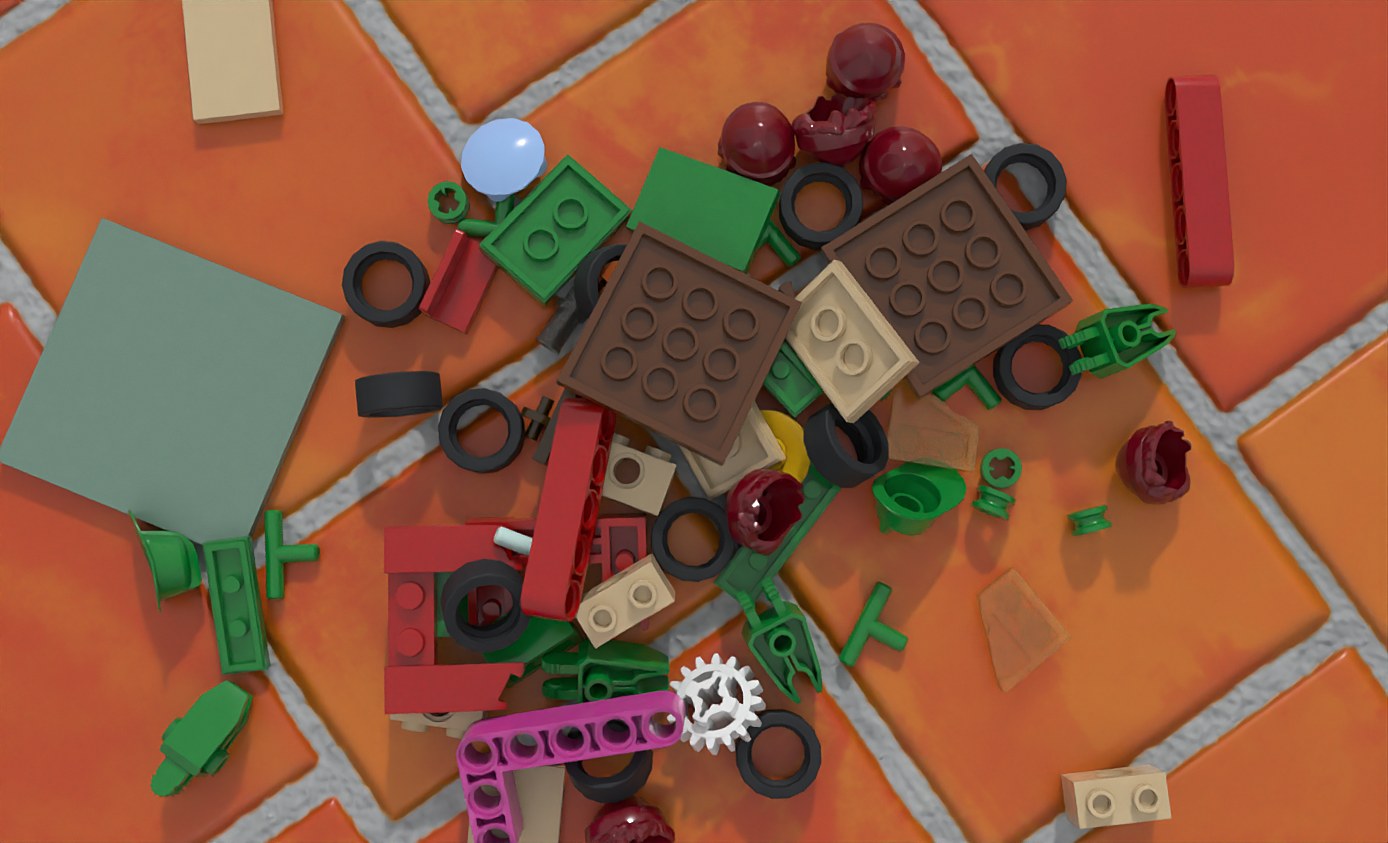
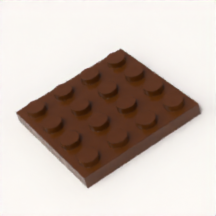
[820,154,1073,400]
[557,221,802,466]

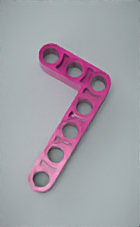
[456,691,686,843]

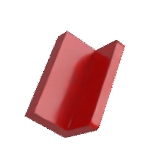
[419,229,499,335]

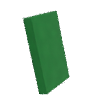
[626,147,781,275]
[479,154,633,307]

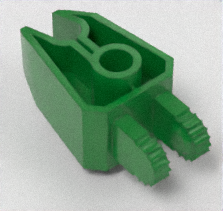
[1059,304,1176,379]
[735,577,822,704]
[542,637,670,704]
[149,680,254,797]

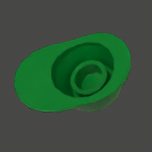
[871,459,967,536]
[128,509,202,613]

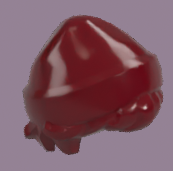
[826,23,905,101]
[791,94,876,167]
[717,102,797,187]
[859,126,942,205]
[1115,421,1191,505]
[725,468,805,556]
[585,795,675,843]

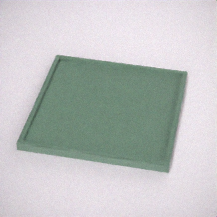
[0,218,346,545]

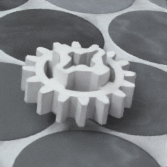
[667,653,766,755]

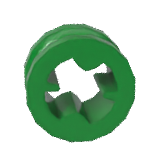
[427,181,470,225]
[980,448,1022,488]
[970,485,1016,521]
[1067,505,1112,536]

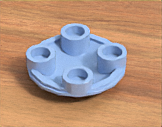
[461,118,548,202]

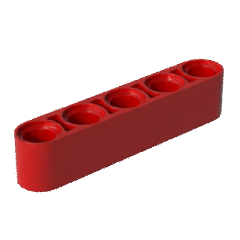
[1165,75,1234,288]
[521,397,616,621]

